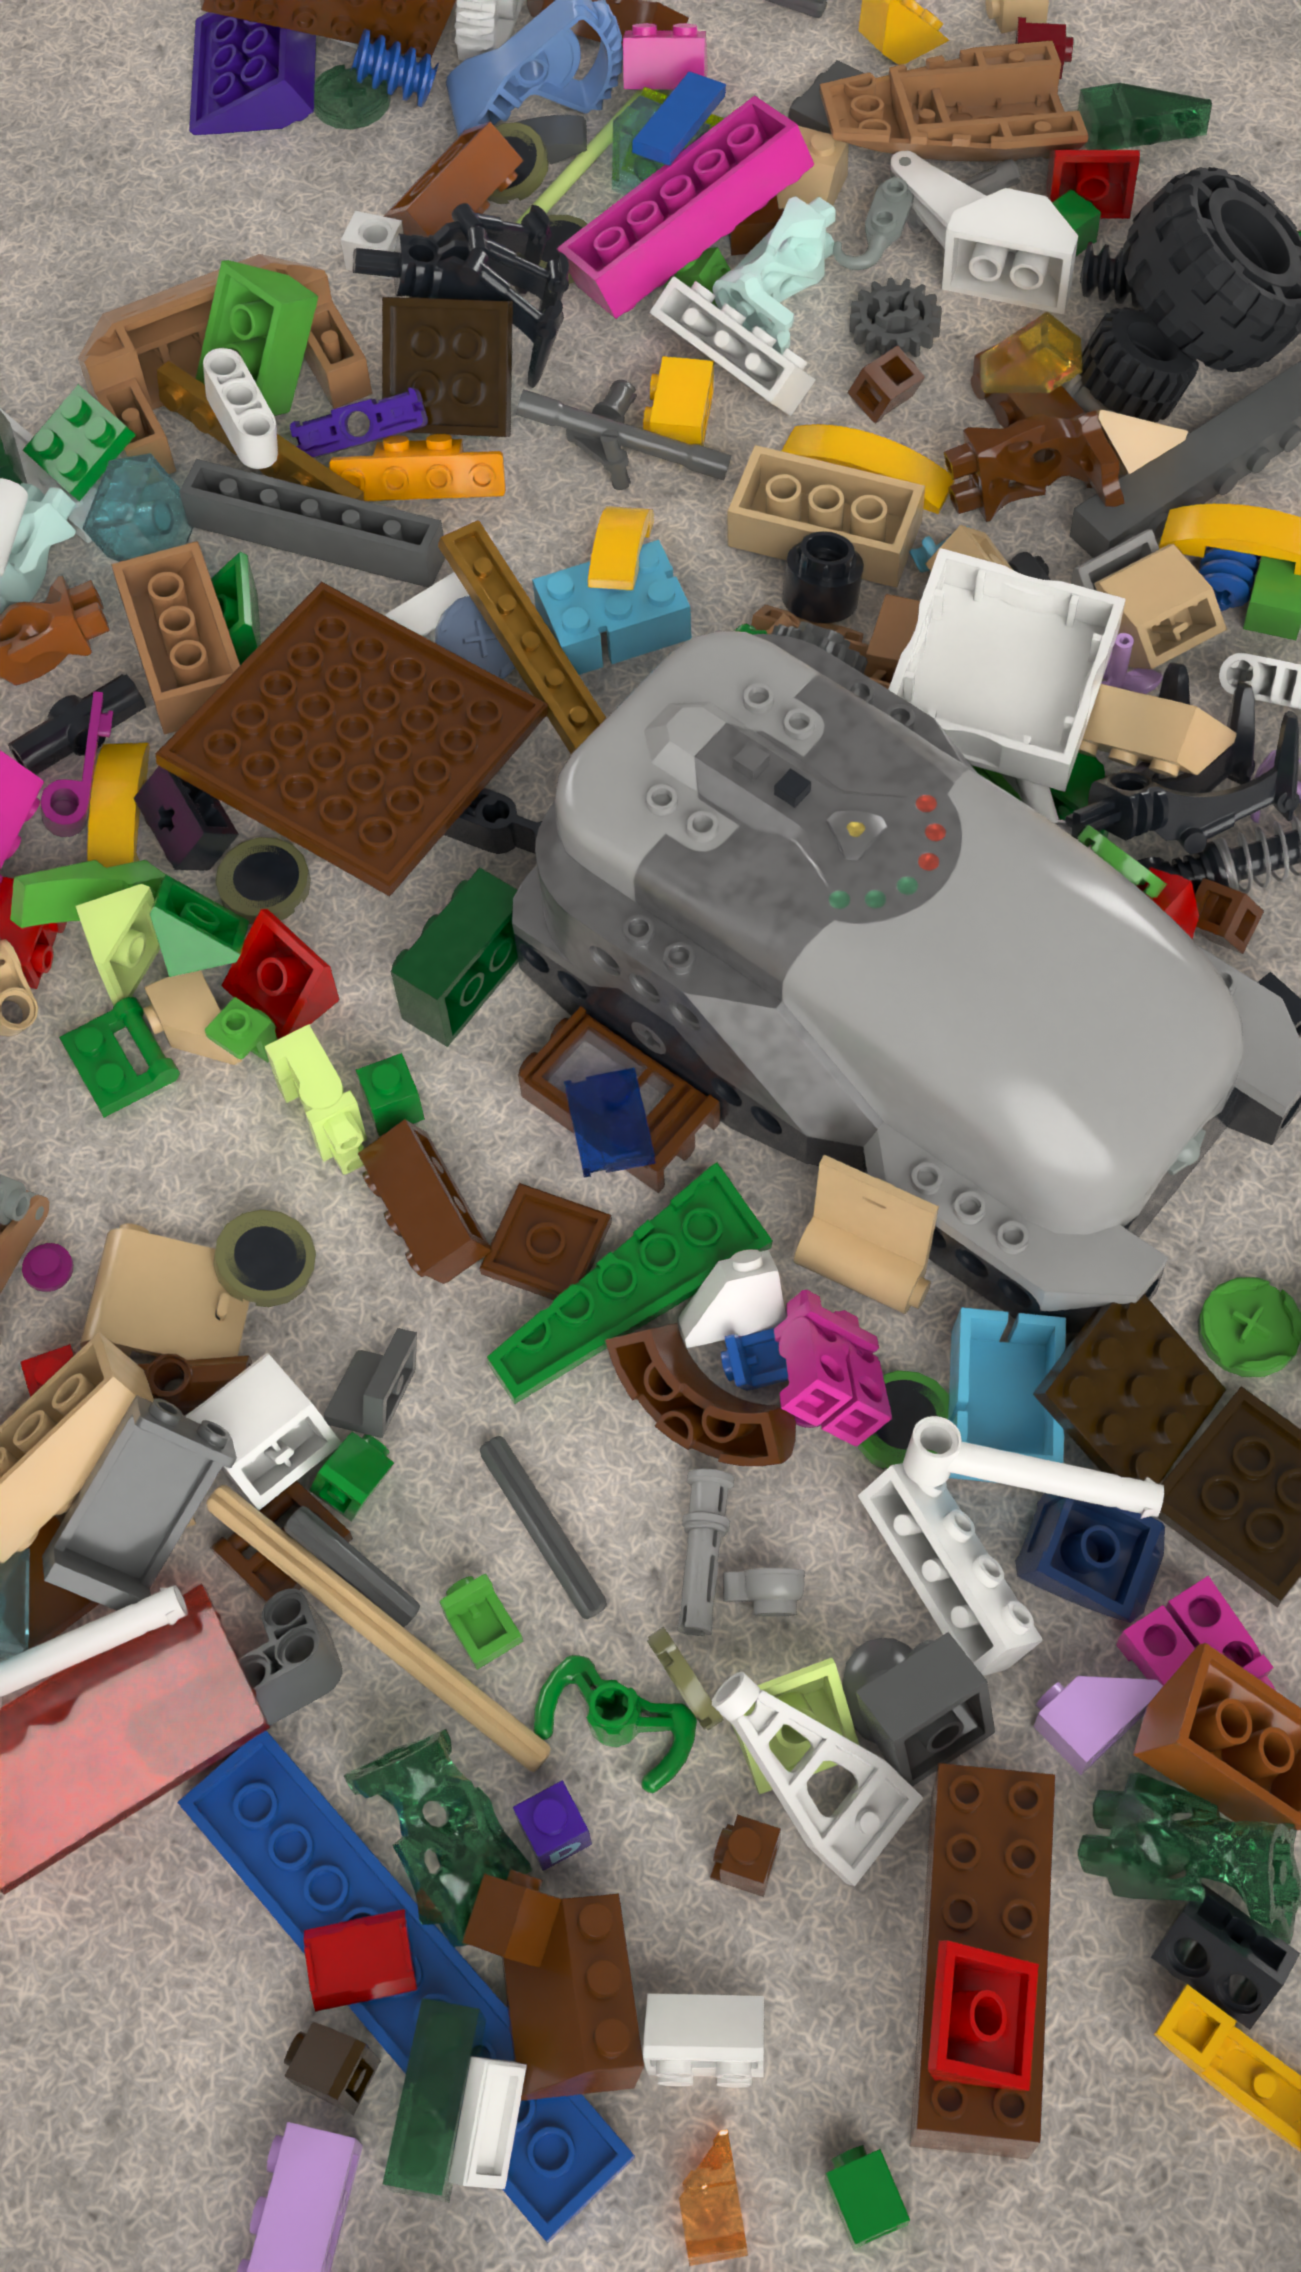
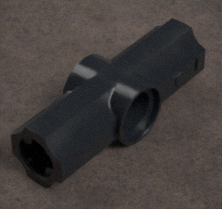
[8,674,146,775]

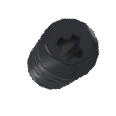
[1080,241,1140,308]

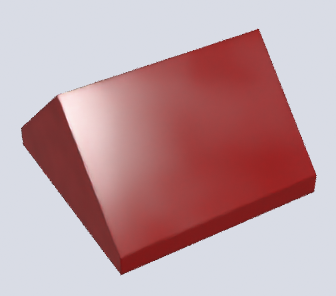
[221,909,340,1039]
[928,1940,1039,2091]

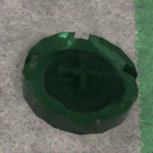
[314,64,391,130]

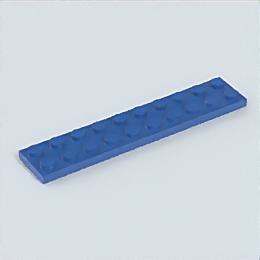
[177,1729,635,2243]

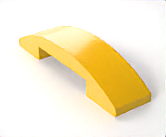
[781,424,955,514]
[1159,504,1301,575]
[588,506,655,590]
[87,743,150,868]
[1154,1984,1301,2152]

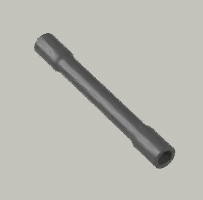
[516,389,732,481]

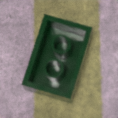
[390,867,519,1047]

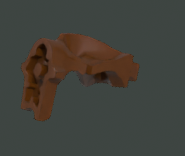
[944,410,1125,522]

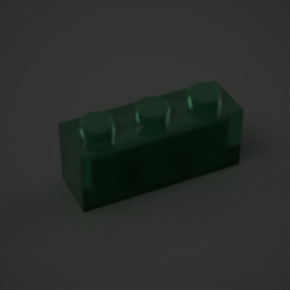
[382,1998,486,2203]

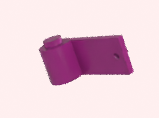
[41,691,113,837]

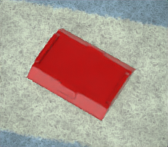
[304,1909,417,2012]

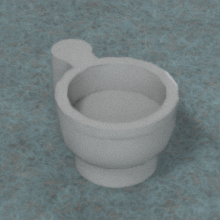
[723,1568,805,1616]

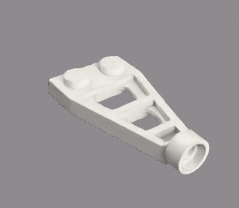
[712,1672,923,1886]

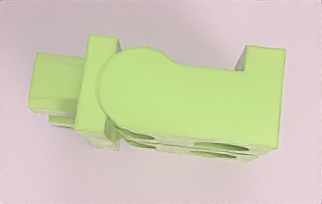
[264,1024,367,1175]

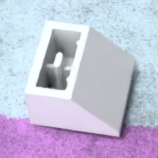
[185,1353,342,1511]
[643,1994,764,2088]

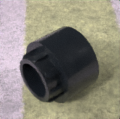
[782,531,864,623]

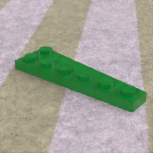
[487,1162,773,1405]

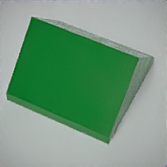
[211,552,261,665]
[150,874,249,977]

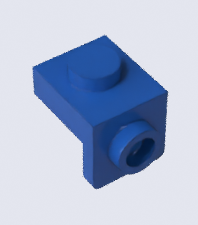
[721,1327,788,1391]

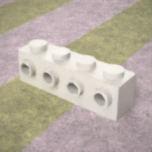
[649,276,816,416]
[858,1463,1043,1676]

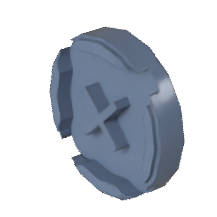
[435,596,515,679]

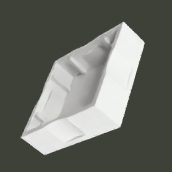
[888,548,1126,792]

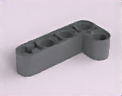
[128,1589,343,1779]

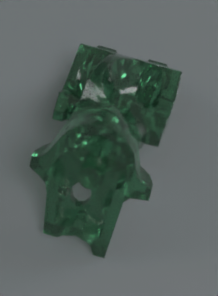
[343,1729,532,1947]
[1077,1772,1301,1945]

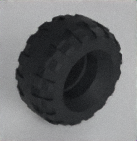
[1123,167,1301,373]

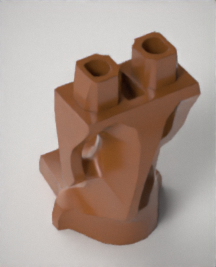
[0,576,110,686]

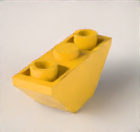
[858,0,950,65]

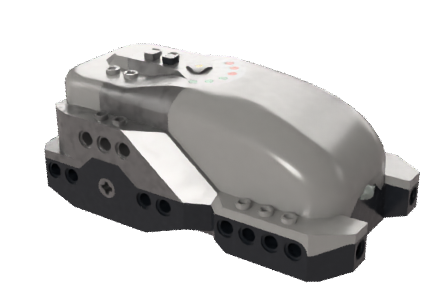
[512,630,1301,1334]

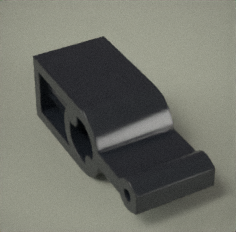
[444,788,542,854]

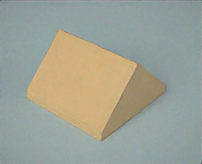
[1096,409,1188,475]

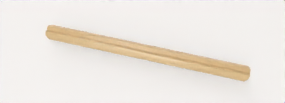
[206,1485,551,1772]

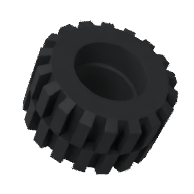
[1077,307,1199,423]

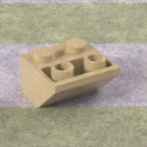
[1094,544,1227,669]

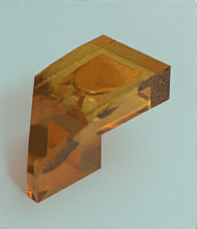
[679,2130,748,2266]

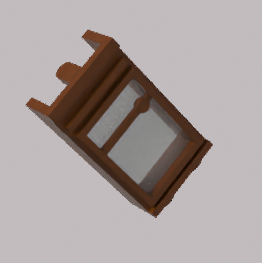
[518,1006,720,1193]

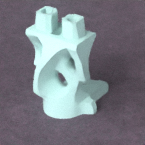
[713,196,836,354]
[0,483,76,615]

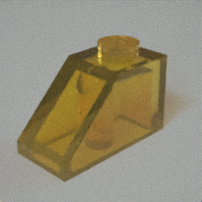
[980,312,1082,393]

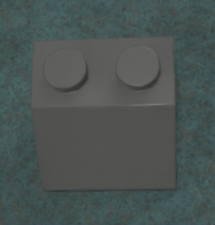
[856,1632,995,1787]

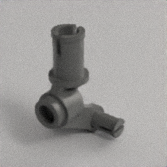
[566,380,637,490]

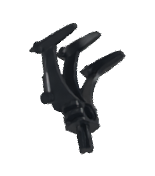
[352,203,569,388]
[1065,662,1300,854]

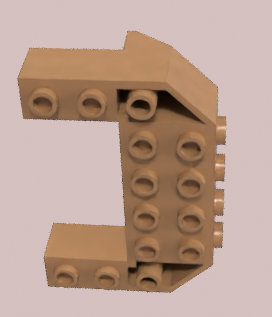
[78,254,373,487]

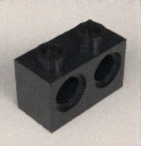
[1151,1882,1300,2030]

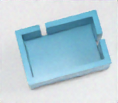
[532,540,692,675]
[948,1307,1066,1483]

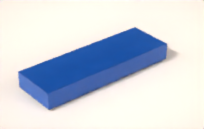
[632,71,726,166]

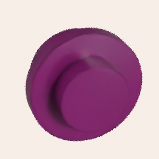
[22,1243,74,1292]

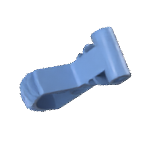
[446,0,623,137]

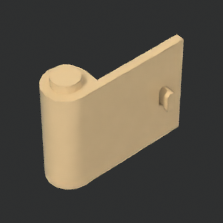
[794,1155,939,1314]
[80,1223,249,1360]

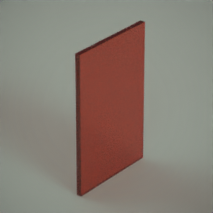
[0,1583,270,1895]

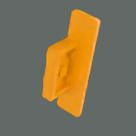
[329,434,506,501]

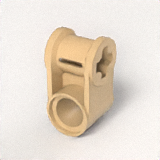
[0,939,38,1037]

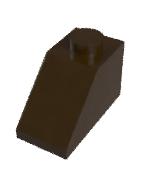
[284,2021,381,2116]

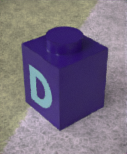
[513,1780,592,1871]

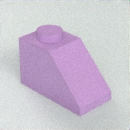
[1033,1676,1163,1775]

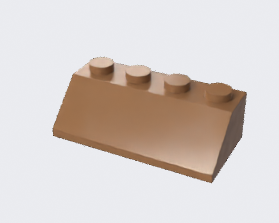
[111,541,240,735]

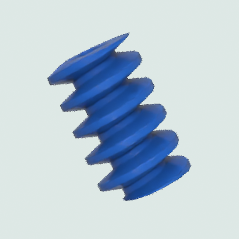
[350,28,439,107]
[1198,546,1261,611]

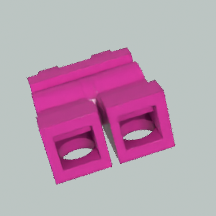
[774,1289,892,1447]
[1116,1575,1276,1690]

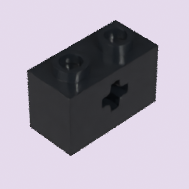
[133,766,239,871]

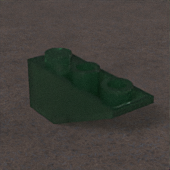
[1077,83,1212,150]

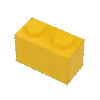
[643,356,714,446]

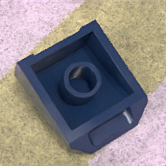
[1015,1493,1165,1623]

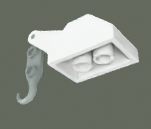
[833,151,1078,314]

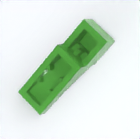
[10,860,165,928]

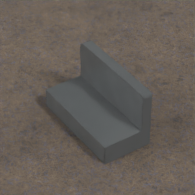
[324,1328,417,1438]

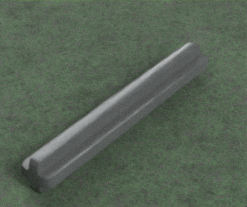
[480,1436,607,1619]

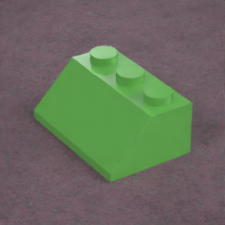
[196,260,319,416]

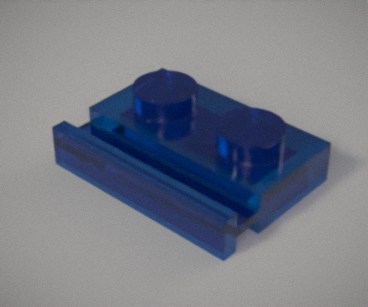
[564,1067,655,1178]

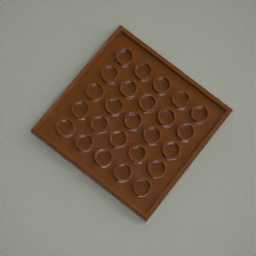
[155,581,548,897]

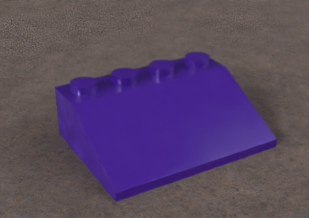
[189,12,316,135]

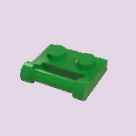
[59,997,180,1118]

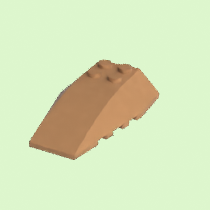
[819,41,1088,162]

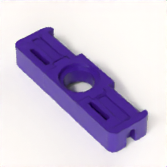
[290,388,428,458]

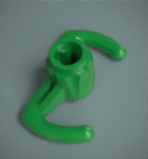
[534,1655,697,1794]

